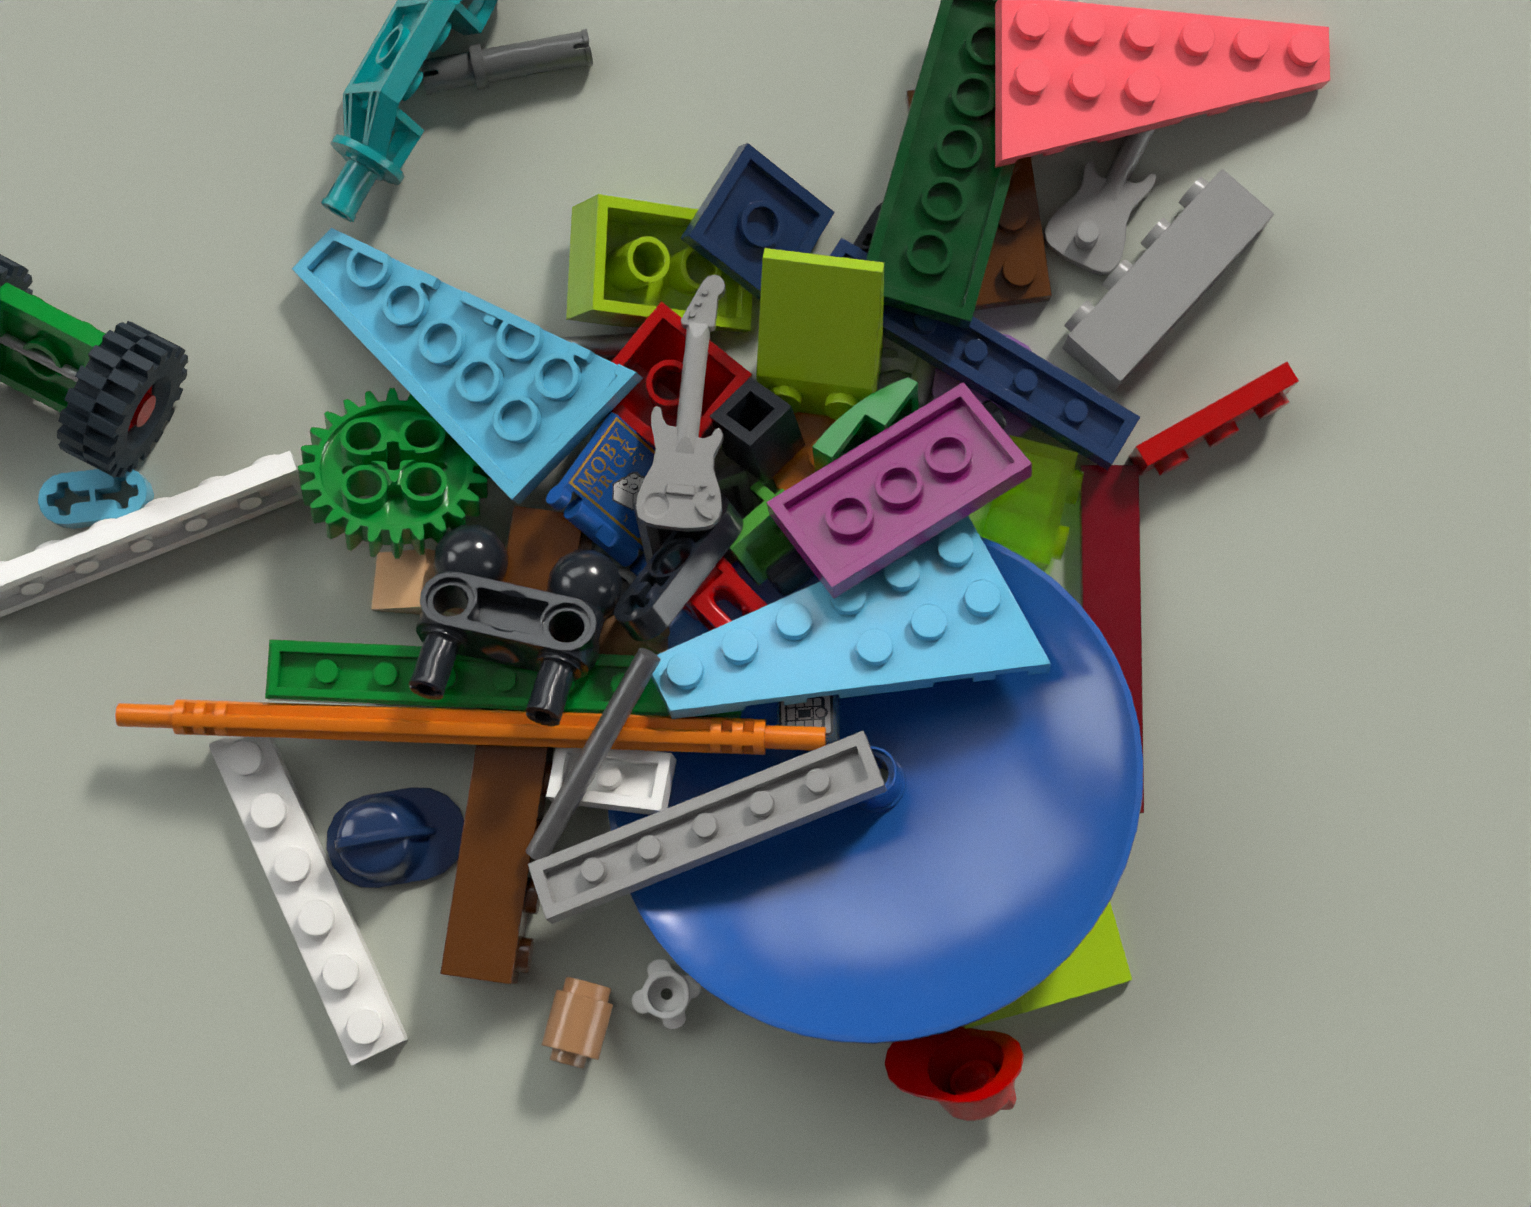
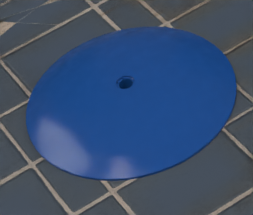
[608,536,1143,1044]

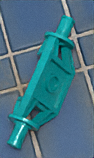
[321,0,498,222]

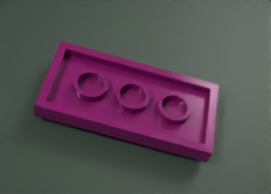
[767,382,1032,598]

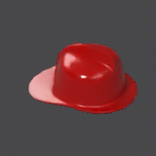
[884,1027,1024,1121]

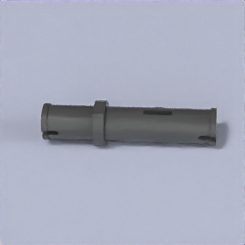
[420,29,593,95]

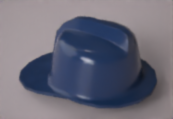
[326,787,464,888]

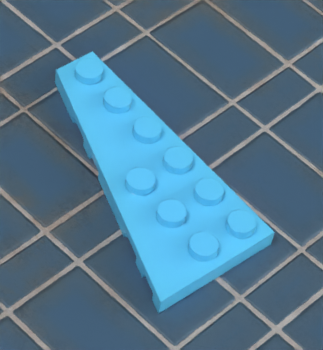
[292,228,643,504]
[651,516,1051,719]

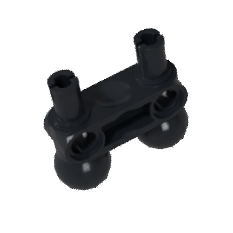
[409,525,623,726]

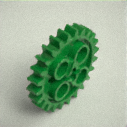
[298,388,490,559]

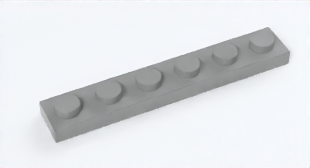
[528,731,887,924]

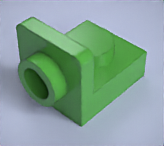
[728,481,794,585]

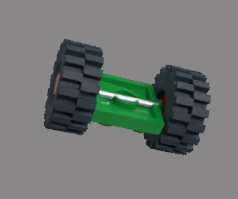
[0,254,188,478]

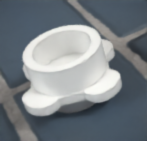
[632,959,701,1029]

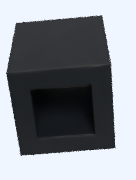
[710,377,805,484]

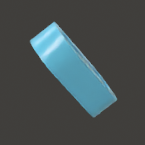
[38,469,154,529]

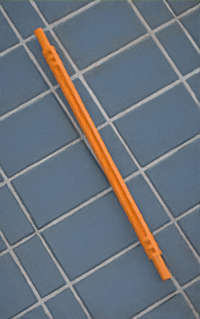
[115,699,826,755]

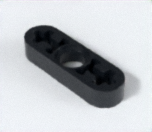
[614,495,744,641]

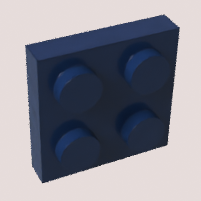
[680,143,835,300]

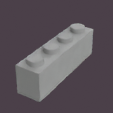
[1062,169,1274,393]

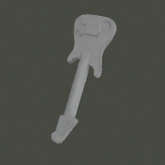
[1044,129,1156,276]
[636,275,726,532]

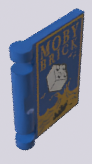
[546,412,656,576]

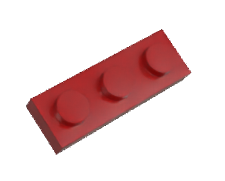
[1128,362,1299,476]

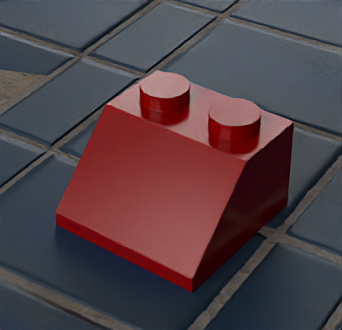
[608,301,753,449]

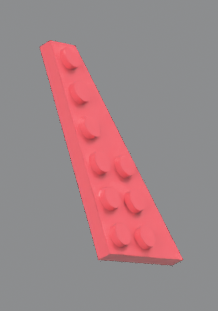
[995,0,1330,168]

